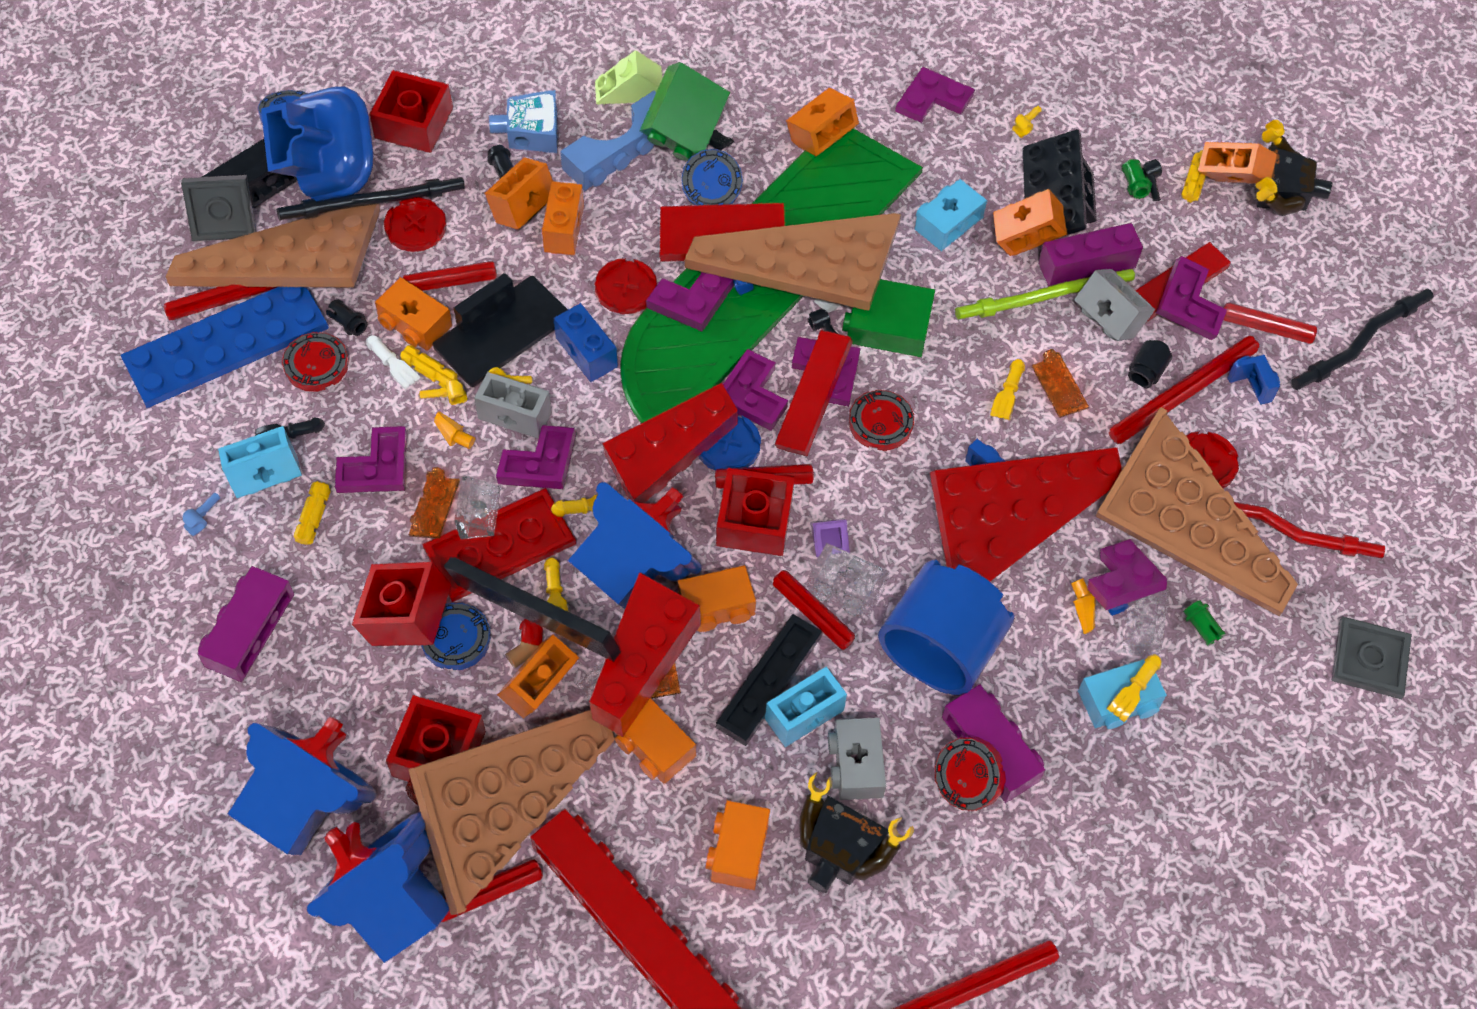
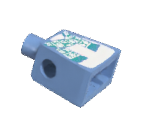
[489,90,557,153]

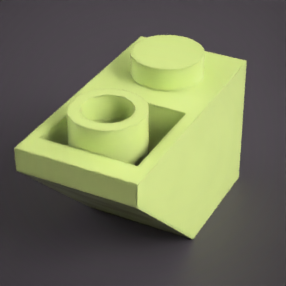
[595,50,662,104]

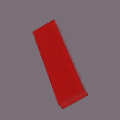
[1135,242,1231,323]
[775,330,853,456]

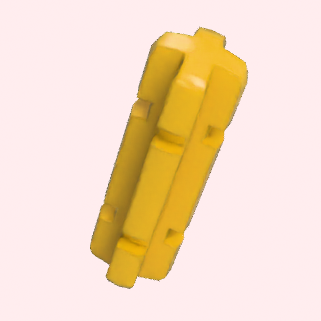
[1181,150,1206,203]
[400,345,458,388]
[294,481,331,545]

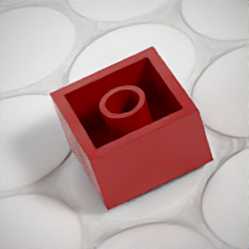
[369,70,453,153]
[716,468,795,556]
[352,562,451,646]
[386,695,486,783]

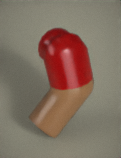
[505,619,544,669]

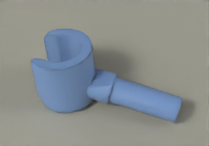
[183,493,220,536]

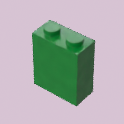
[639,62,730,161]
[842,279,936,358]

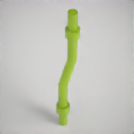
[955,269,1135,320]

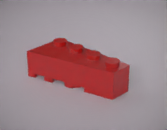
[602,383,738,503]
[589,572,701,737]

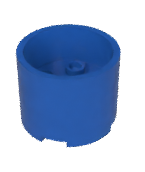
[878,560,1015,695]

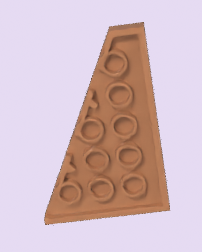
[165,204,381,288]
[685,213,901,311]
[1096,407,1298,617]

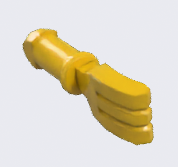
[990,359,1025,420]
[551,495,598,517]
[544,557,568,611]
[1107,654,1162,722]

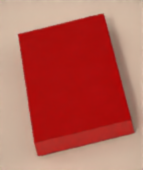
[660,203,785,262]
[422,488,576,602]

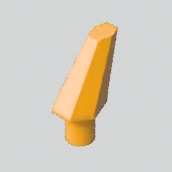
[434,411,475,449]
[1071,578,1096,634]

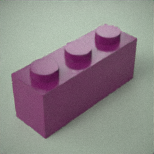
[1038,223,1143,287]
[197,566,295,683]
[942,684,1045,804]

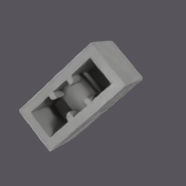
[1074,269,1155,341]
[474,372,552,439]
[828,718,886,800]

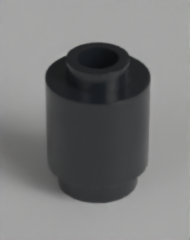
[1128,340,1173,388]

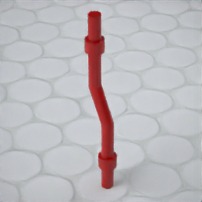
[1234,502,1385,559]

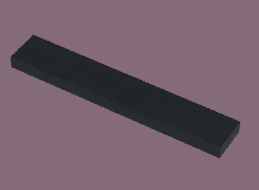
[444,557,621,662]

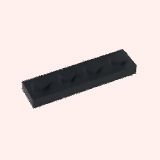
[716,614,823,746]

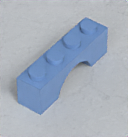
[560,90,656,191]

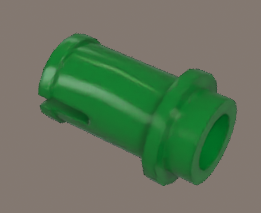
[1122,159,1152,199]
[1183,600,1226,646]

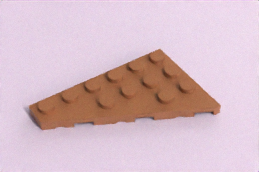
[408,709,615,915]

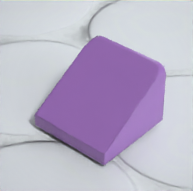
[810,519,850,557]

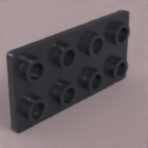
[1022,129,1097,236]
[202,139,297,208]
[433,273,568,387]

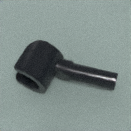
[1142,159,1162,201]
[807,309,838,334]

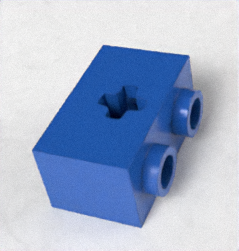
[554,303,618,383]

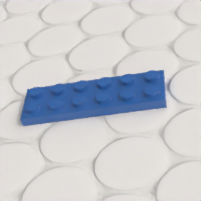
[120,287,329,408]

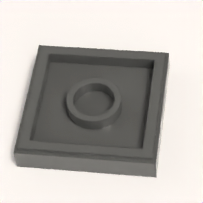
[181,175,256,241]
[1331,616,1412,699]

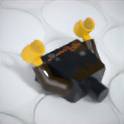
[1255,119,1332,216]
[799,772,914,893]

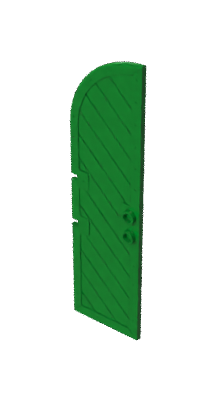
[620,128,923,423]

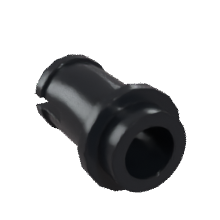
[487,145,514,179]
[326,299,368,336]

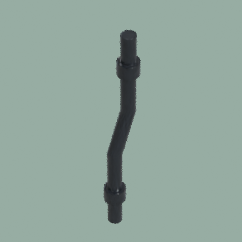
[276,177,465,220]
[1291,289,1434,390]

